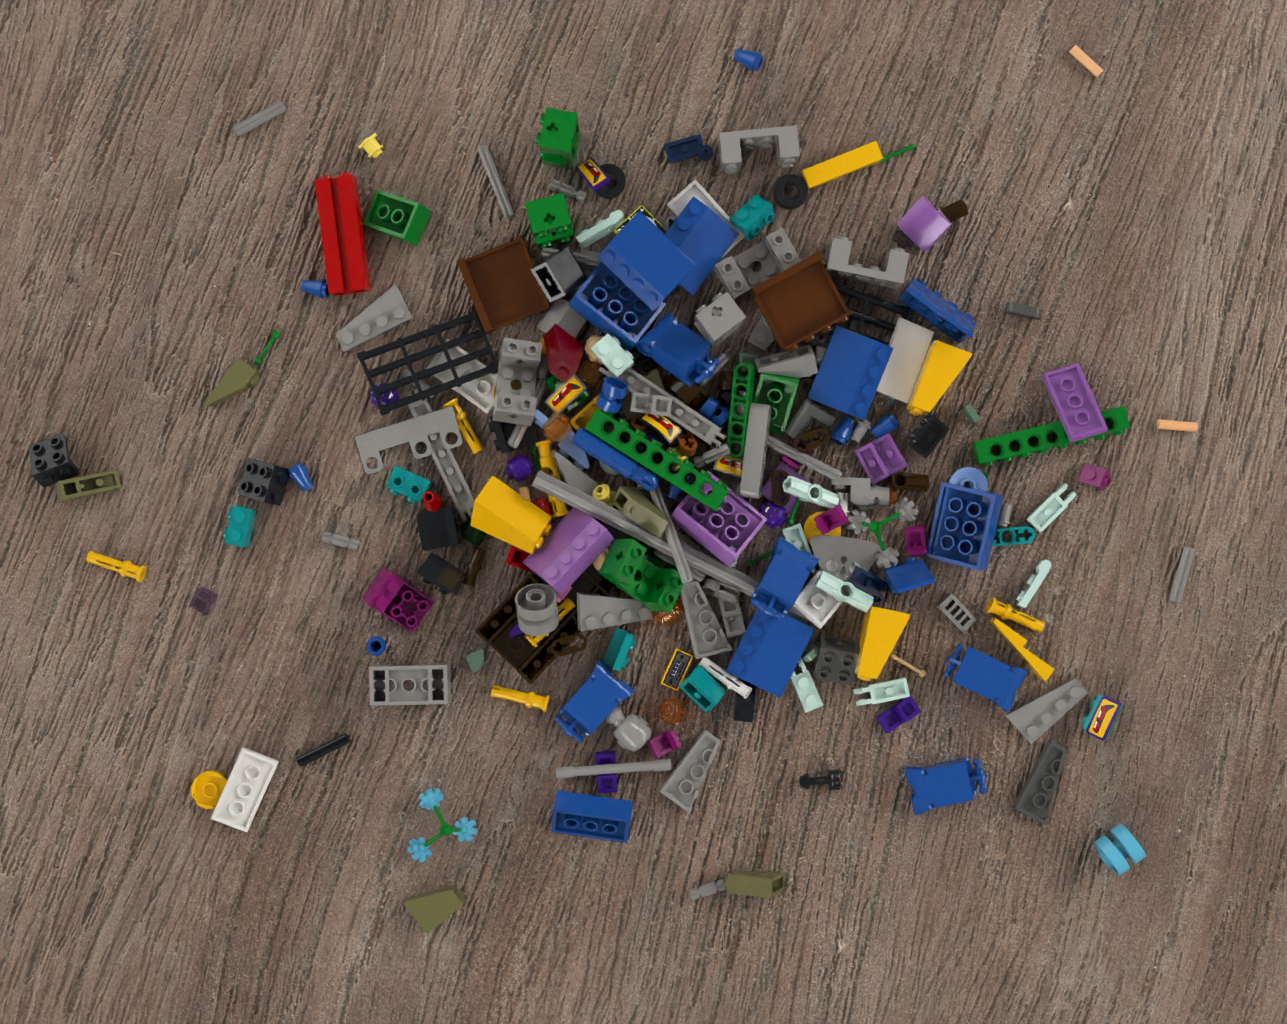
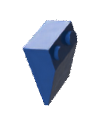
[882,557,935,594]

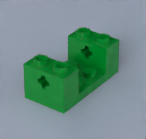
[536,107,580,170]
[525,193,575,249]
[598,539,684,612]

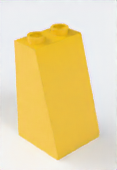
[906,340,973,417]
[470,476,552,554]
[854,606,910,681]

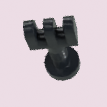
[799,769,842,790]

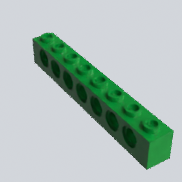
[971,406,1130,467]
[585,409,731,511]

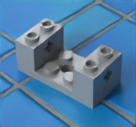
[718,125,800,174]
[714,227,801,301]
[825,236,910,290]
[693,292,746,350]
[492,338,542,426]
[369,663,451,706]

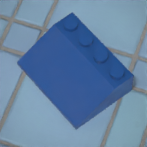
[665,196,739,296]
[597,211,696,311]
[568,262,666,352]
[897,278,976,344]
[807,326,893,420]
[925,482,1004,571]
[726,608,815,698]

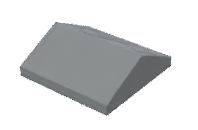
[538,298,587,338]

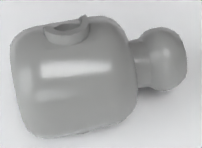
[606,707,652,752]

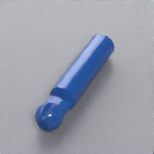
[572,427,659,491]

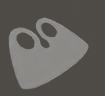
[810,535,880,577]

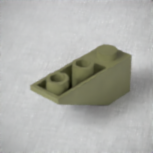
[611,486,670,538]

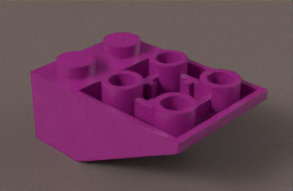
[362,566,435,633]

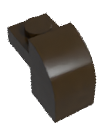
[663,374,708,412]

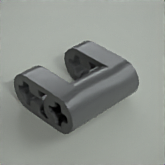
[785,399,836,450]

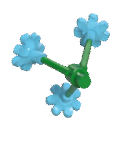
[407,788,477,863]

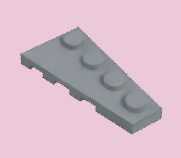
[335,284,413,352]

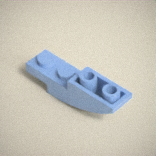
[534,409,590,470]

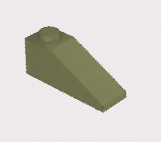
[204,357,261,407]
[55,469,121,503]

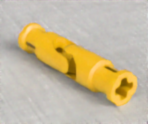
[535,439,569,518]

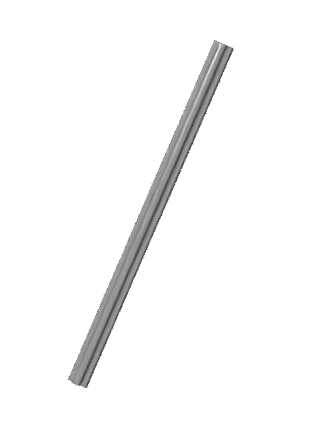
[531,470,809,624]

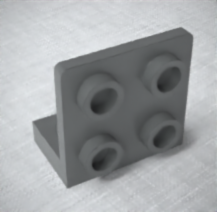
[813,634,859,685]

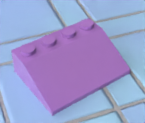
[671,471,767,567]
[523,507,614,596]

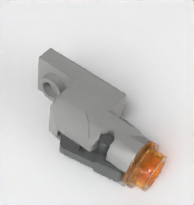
[830,477,897,510]

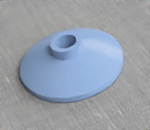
[949,467,988,491]

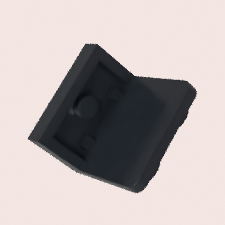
[908,411,950,459]
[488,416,539,454]
[29,434,79,488]
[238,458,289,506]
[416,506,463,551]

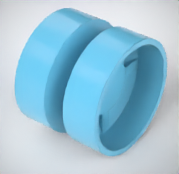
[1093,823,1146,876]

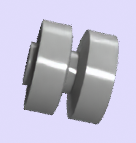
[515,583,559,636]

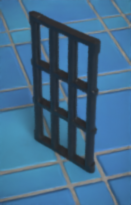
[803,280,910,349]
[357,310,498,416]

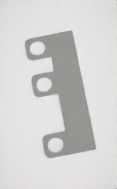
[355,406,462,474]

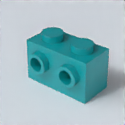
[385,466,432,504]
[223,505,257,547]
[678,665,726,713]

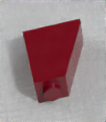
[543,323,585,383]

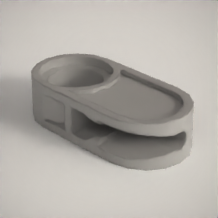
[702,579,740,603]

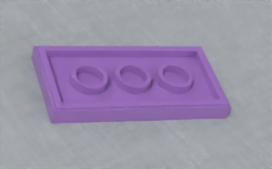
[1042,363,1108,443]

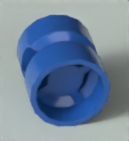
[596,377,628,413]
[698,395,730,427]

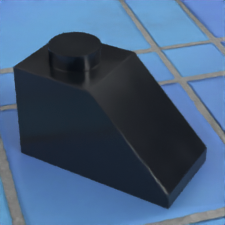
[732,680,756,722]

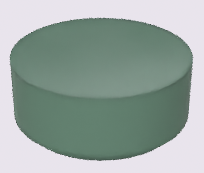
[801,644,819,662]

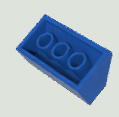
[551,791,633,843]

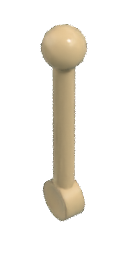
[890,654,926,677]

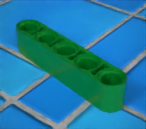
[727,362,755,458]

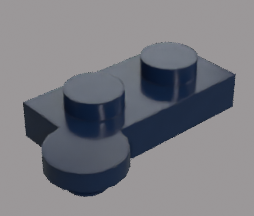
[664,134,713,164]
[848,566,887,606]

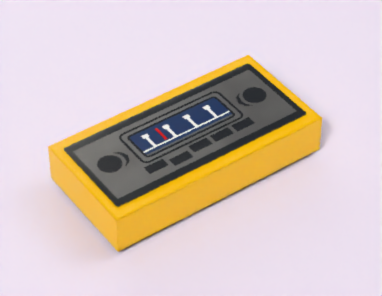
[660,648,694,691]

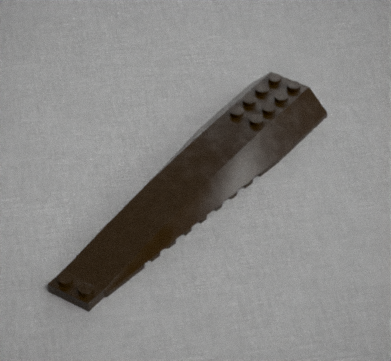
[475,433,725,685]

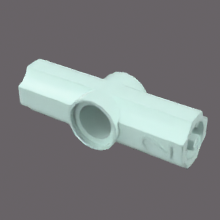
[782,476,839,510]
[815,571,874,613]

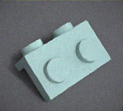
[591,334,634,378]

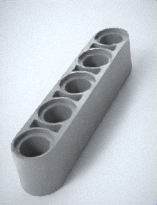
[740,403,771,499]

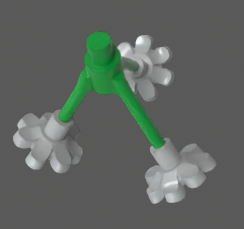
[846,497,918,568]

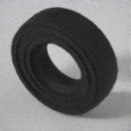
[595,164,626,199]
[773,174,808,209]

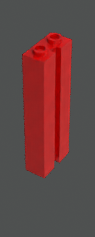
[314,172,371,296]

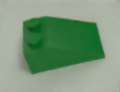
[363,189,432,246]
[753,373,800,435]

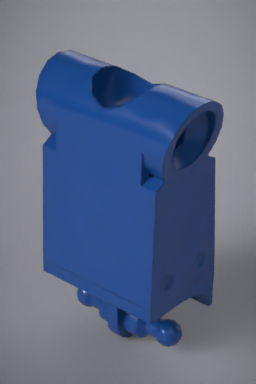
[636,313,720,387]
[750,536,821,620]
[944,644,1028,713]
[555,659,635,743]
[904,757,987,815]

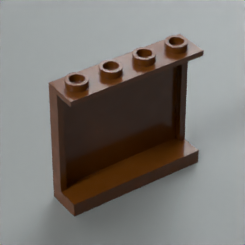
[456,235,552,334]
[749,251,853,352]

